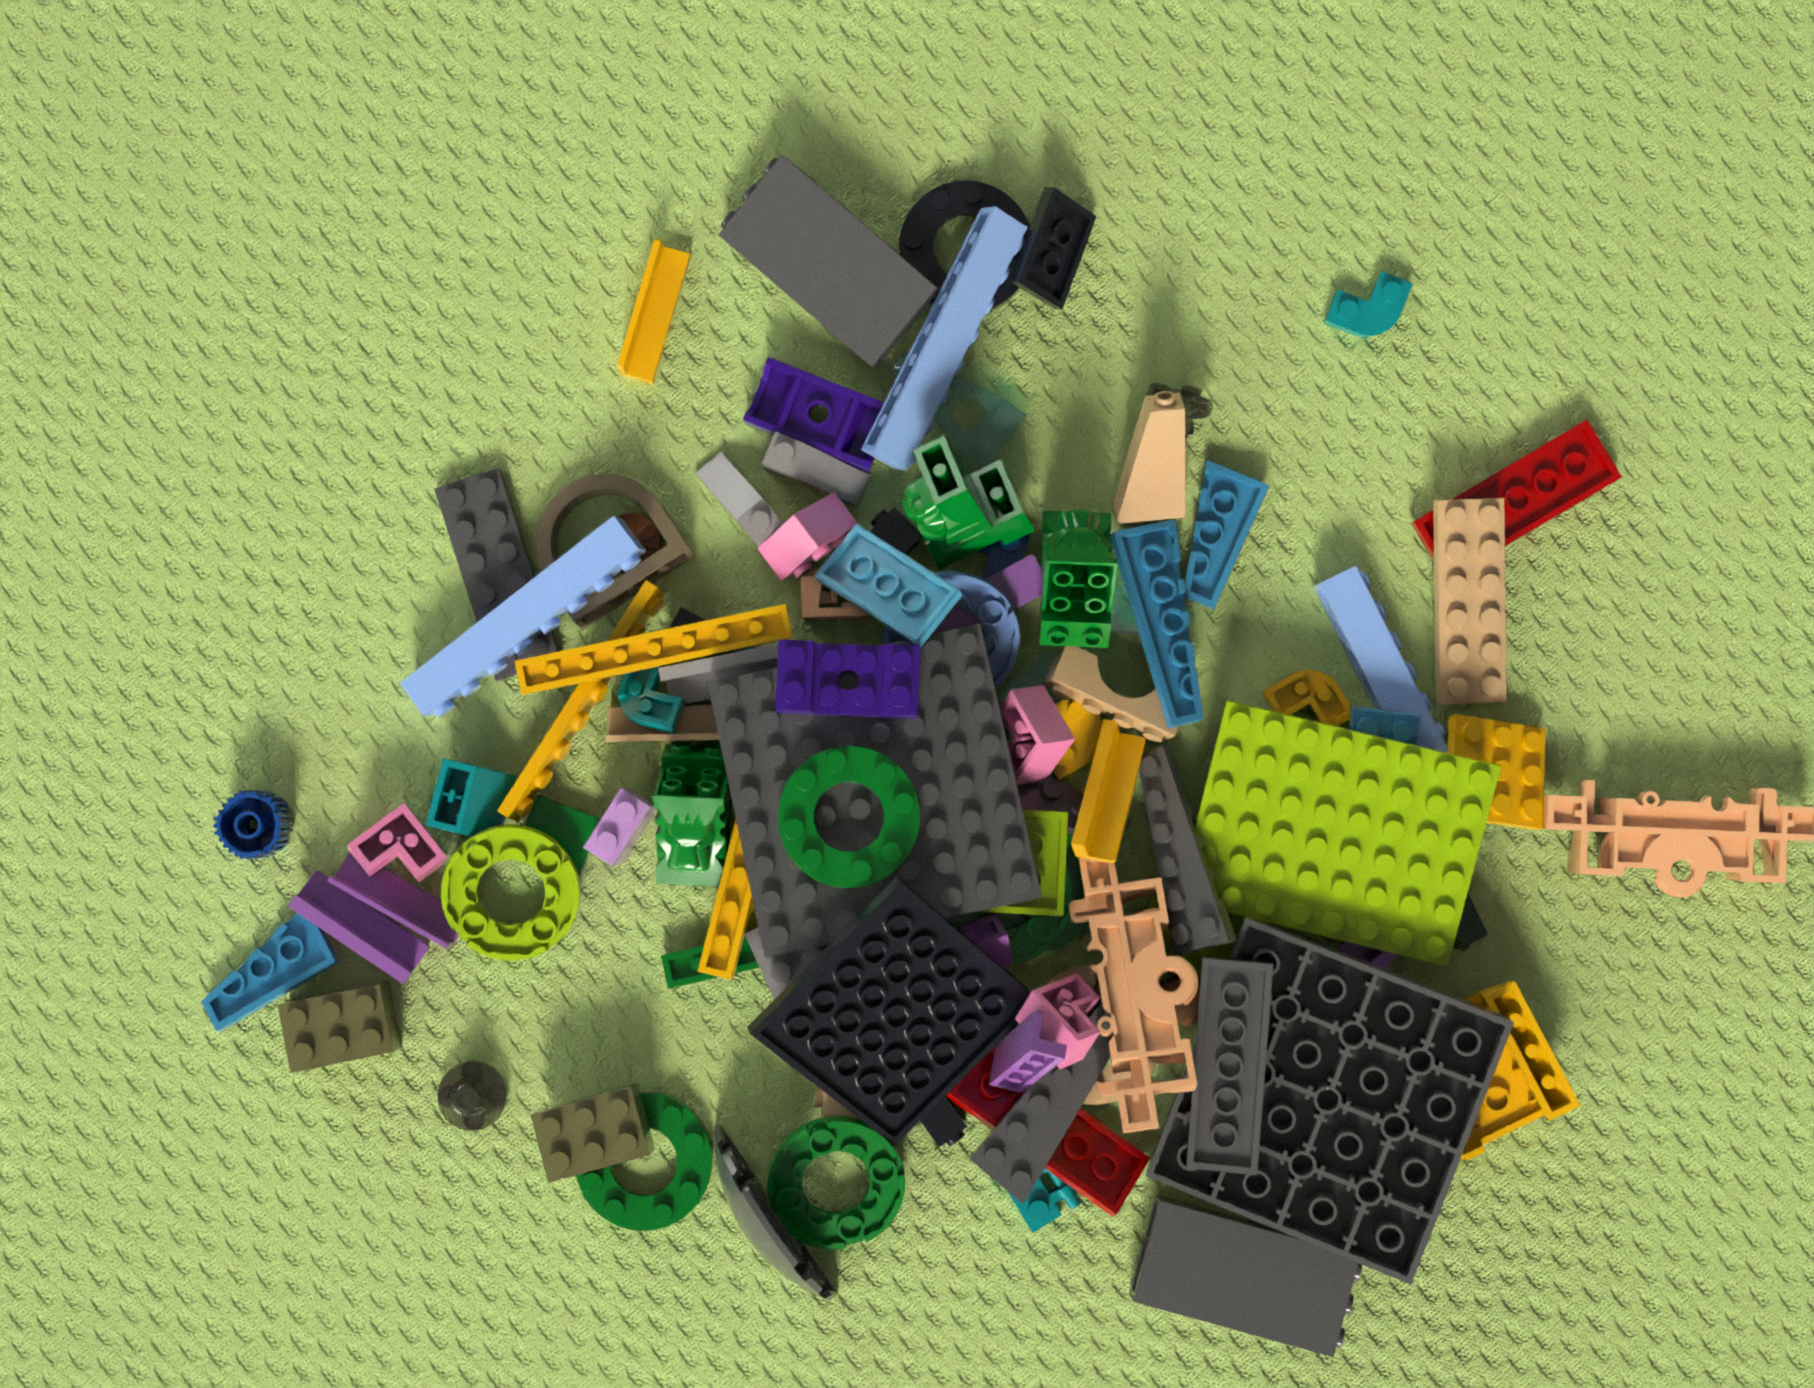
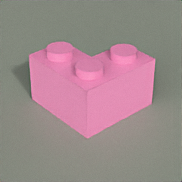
[758,492,858,581]
[999,685,1075,785]
[347,803,447,882]
[1015,973,1101,1069]

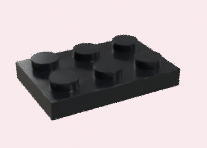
[1010,187,1097,310]

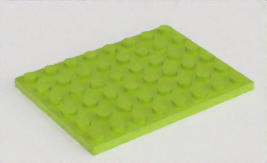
[1194,700,1501,967]

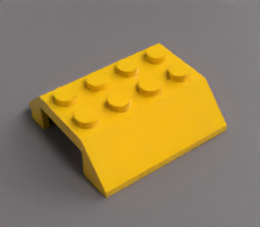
[1460,981,1581,1161]

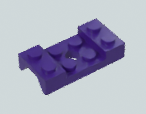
[743,357,884,473]
[775,640,920,719]

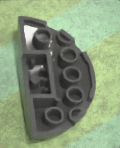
[714,1124,838,1300]

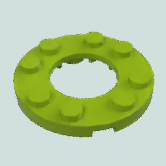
[441,824,581,961]

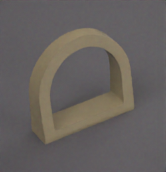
[535,474,695,630]

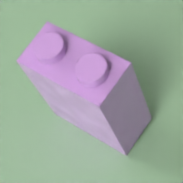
[583,788,657,866]

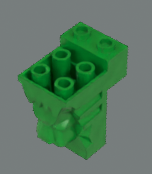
[901,435,1035,569]
[1039,509,1118,648]
[653,741,730,887]

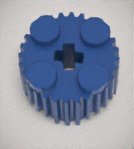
[213,790,294,859]

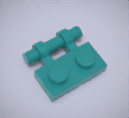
[1007,1168,1082,1233]

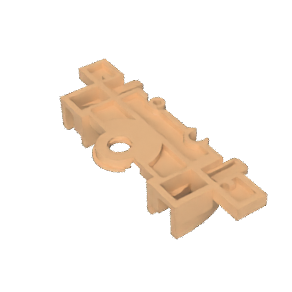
[1543,780,1814,897]
[1069,857,1198,1133]

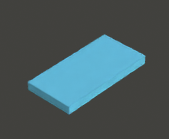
[814,523,962,648]

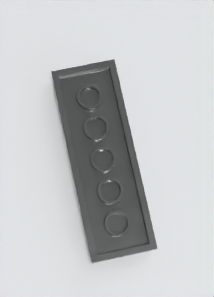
[434,468,559,681]
[1186,956,1273,1175]

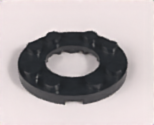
[899,181,1030,312]

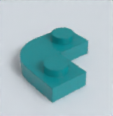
[1324,271,1413,338]
[617,666,685,733]

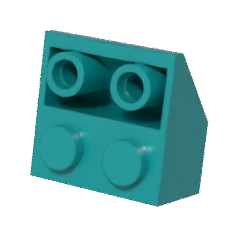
[426,758,517,836]

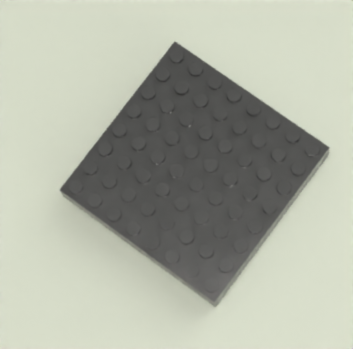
[707,624,1042,958]
[1146,915,1514,1285]

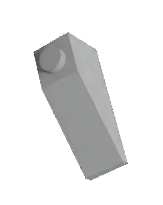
[762,431,870,507]
[695,452,784,548]

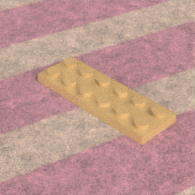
[1433,498,1506,705]

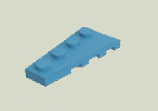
[1184,460,1269,610]
[201,913,340,1032]

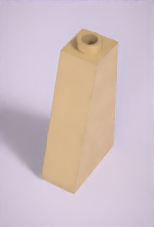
[1113,391,1185,524]

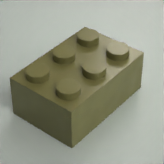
[278,981,402,1073]
[530,1083,655,1183]

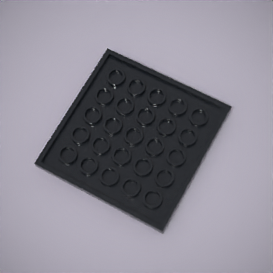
[747,876,1032,1146]

